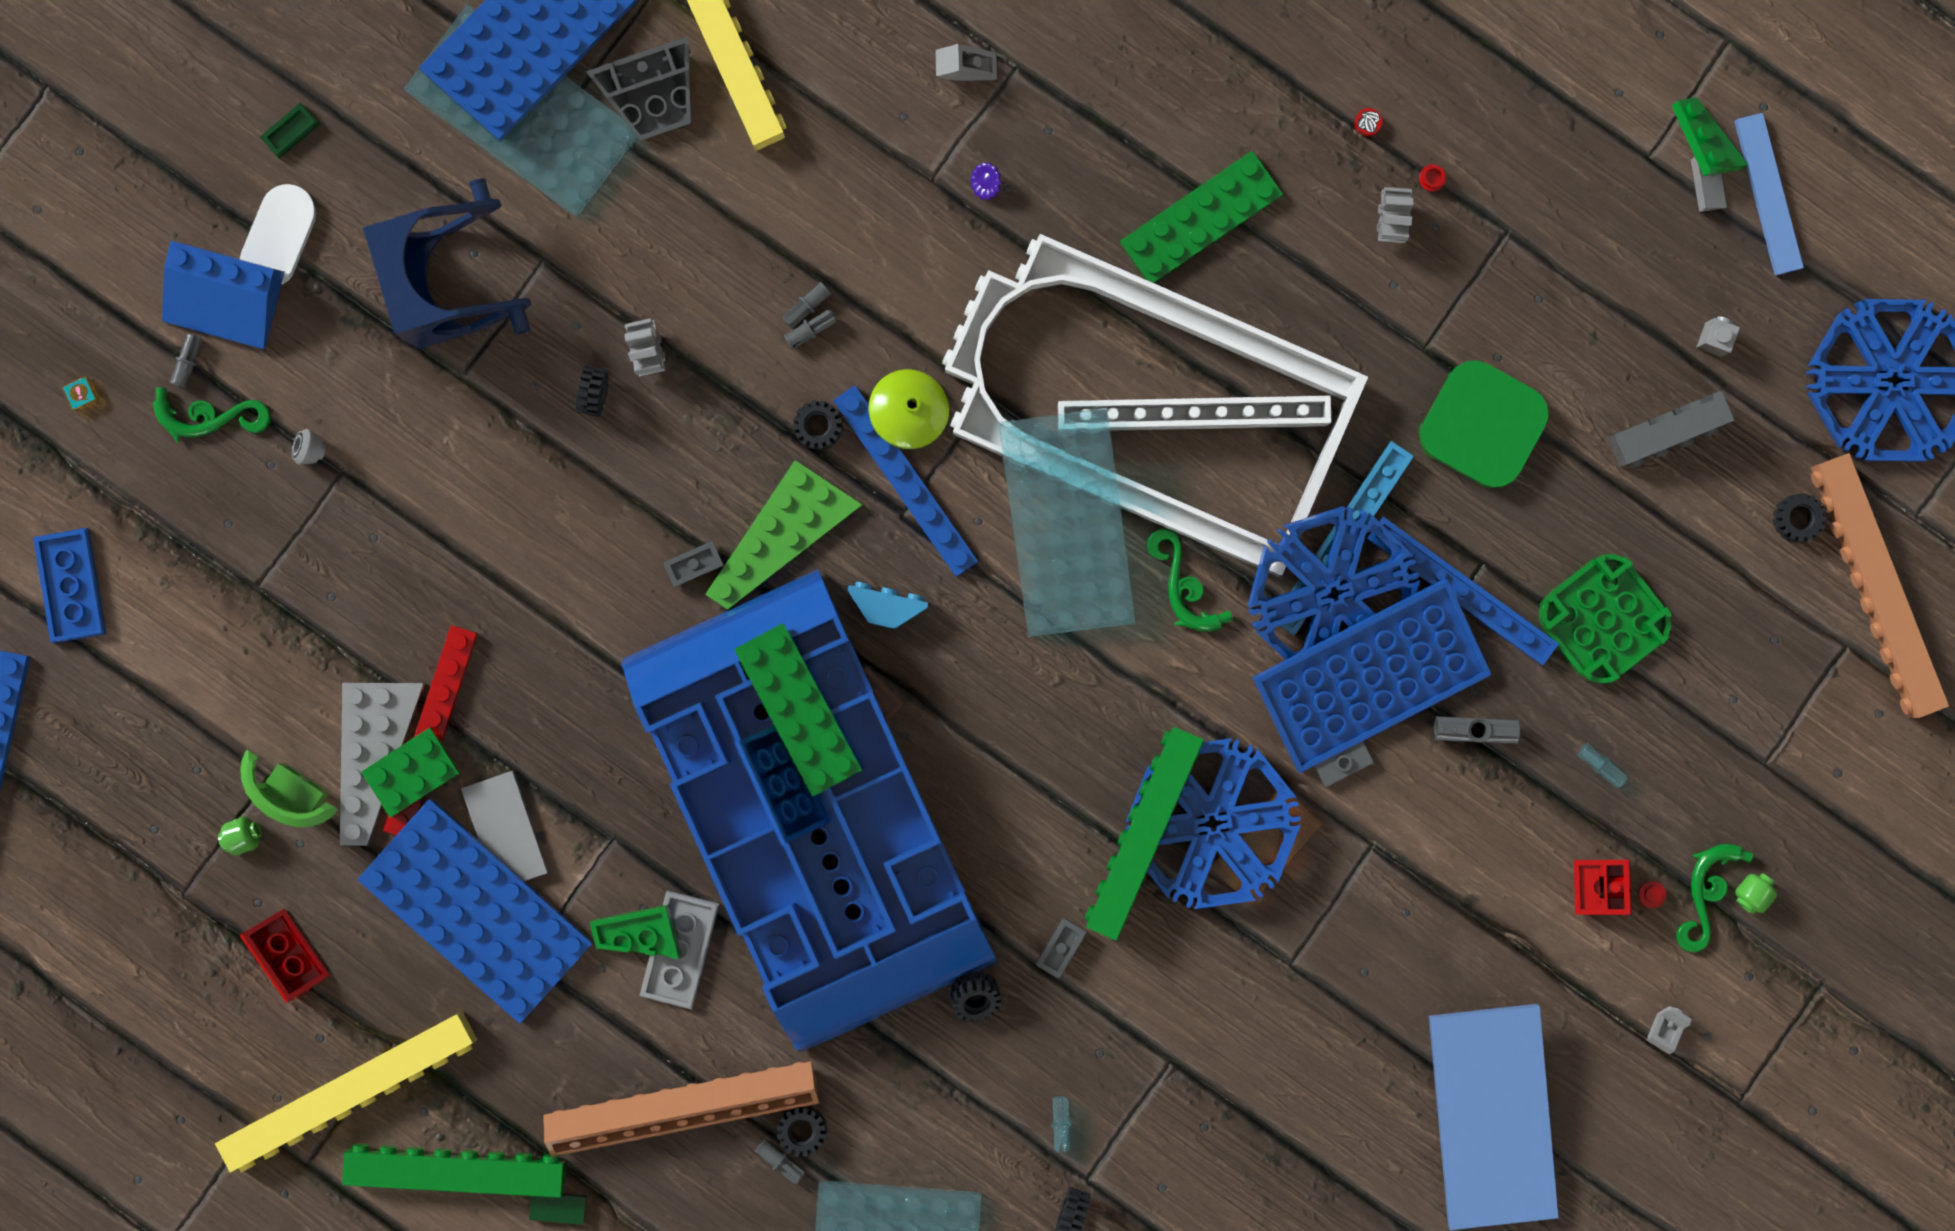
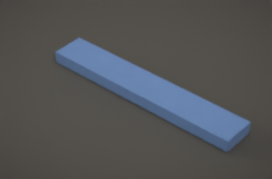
[1734,113,1804,276]

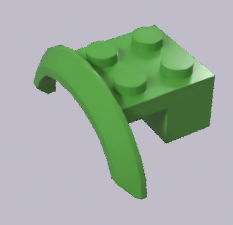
[240,749,338,827]

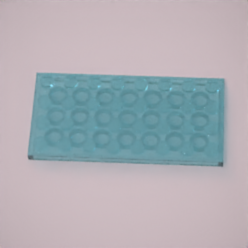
[403,4,639,218]
[998,408,1136,637]

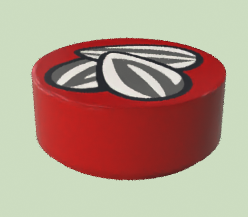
[1354,108,1382,137]

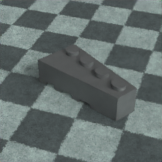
[1607,390,1735,469]

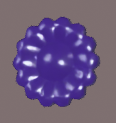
[970,162,1002,200]

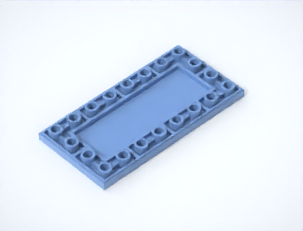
[1429,1004,1558,1230]

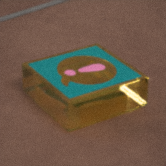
[61,376,100,412]

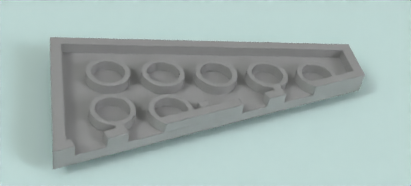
[340,683,426,845]

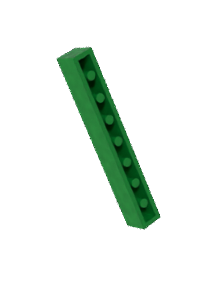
[1084,726,1204,941]
[342,1144,567,1198]

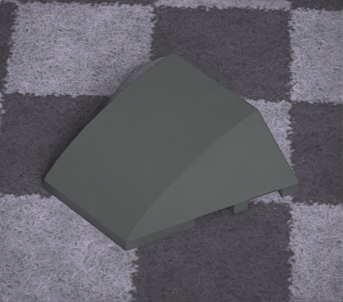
[586,36,691,141]

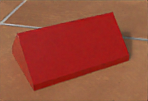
[240,909,330,1003]

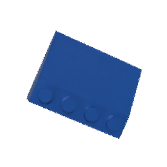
[162,241,285,349]
[734,725,830,845]

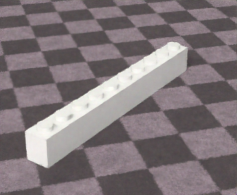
[1058,396,1331,432]

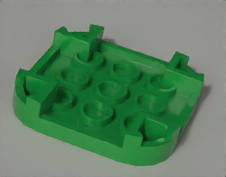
[1418,360,1549,489]
[1538,554,1672,684]

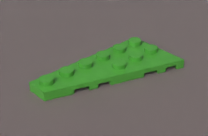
[705,460,863,610]

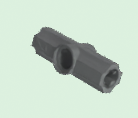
[1434,717,1520,744]

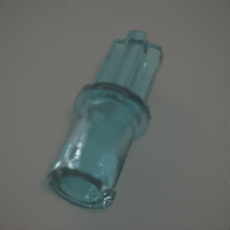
[1576,742,1627,788]
[1051,1096,1072,1152]

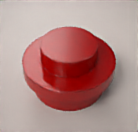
[1419,164,1446,192]
[1638,881,1666,908]

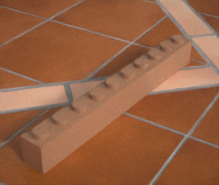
[1810,453,1949,718]
[543,1061,819,1157]

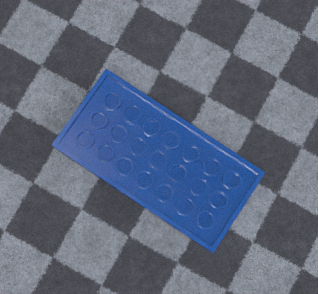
[419,0,639,142]
[1252,579,1491,773]
[357,798,593,1024]

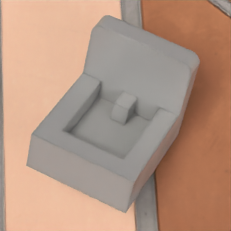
[1646,1006,1692,1054]

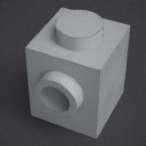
[1696,316,1740,357]

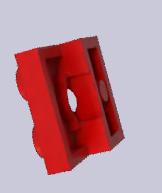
[1574,860,1633,915]

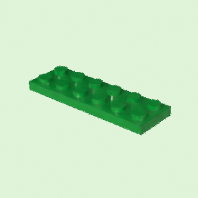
[1119,150,1283,283]
[734,623,862,797]

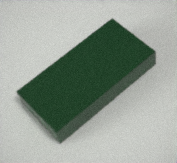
[260,102,320,159]
[529,1194,587,1225]

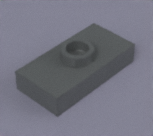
[663,541,724,588]
[1314,741,1374,787]
[1036,917,1087,979]

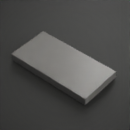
[461,770,549,881]
[639,890,720,1010]

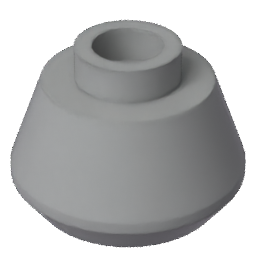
[292,429,326,465]

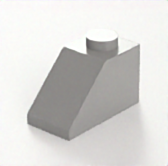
[936,44,997,81]

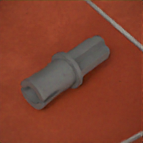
[782,282,831,328]
[784,310,836,350]
[169,334,202,388]
[754,1138,805,1185]

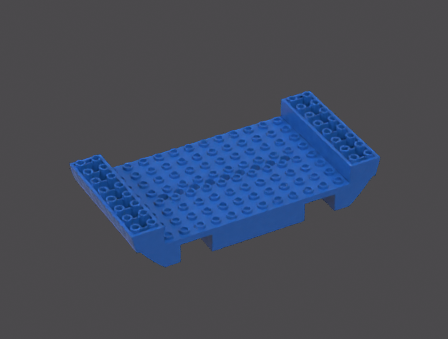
[622,569,998,1053]

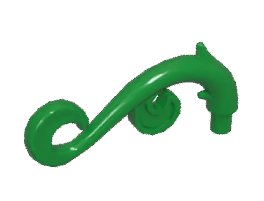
[153,387,271,443]
[1147,529,1233,632]
[1676,844,1753,952]

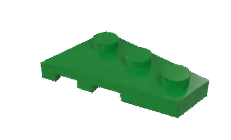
[1671,97,1748,177]
[590,904,682,959]

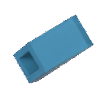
[848,581,929,629]

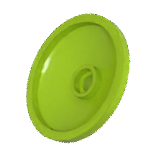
[868,369,949,449]

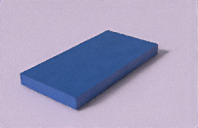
[33,528,107,644]

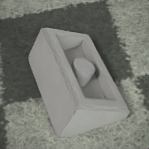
[1691,157,1727,212]

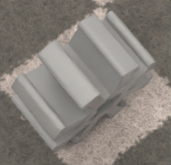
[1377,187,1413,243]
[625,318,666,377]

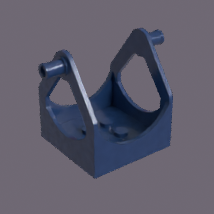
[363,178,531,349]

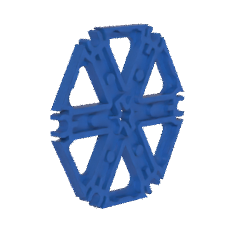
[1806,299,1955,462]
[1248,506,1420,660]
[1125,738,1301,909]

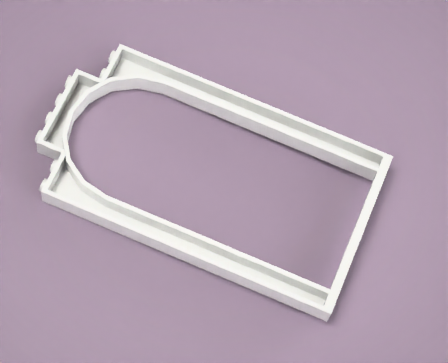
[942,234,1368,577]

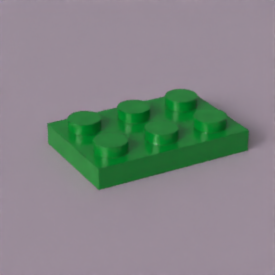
[361,727,461,818]

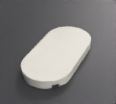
[240,184,317,285]

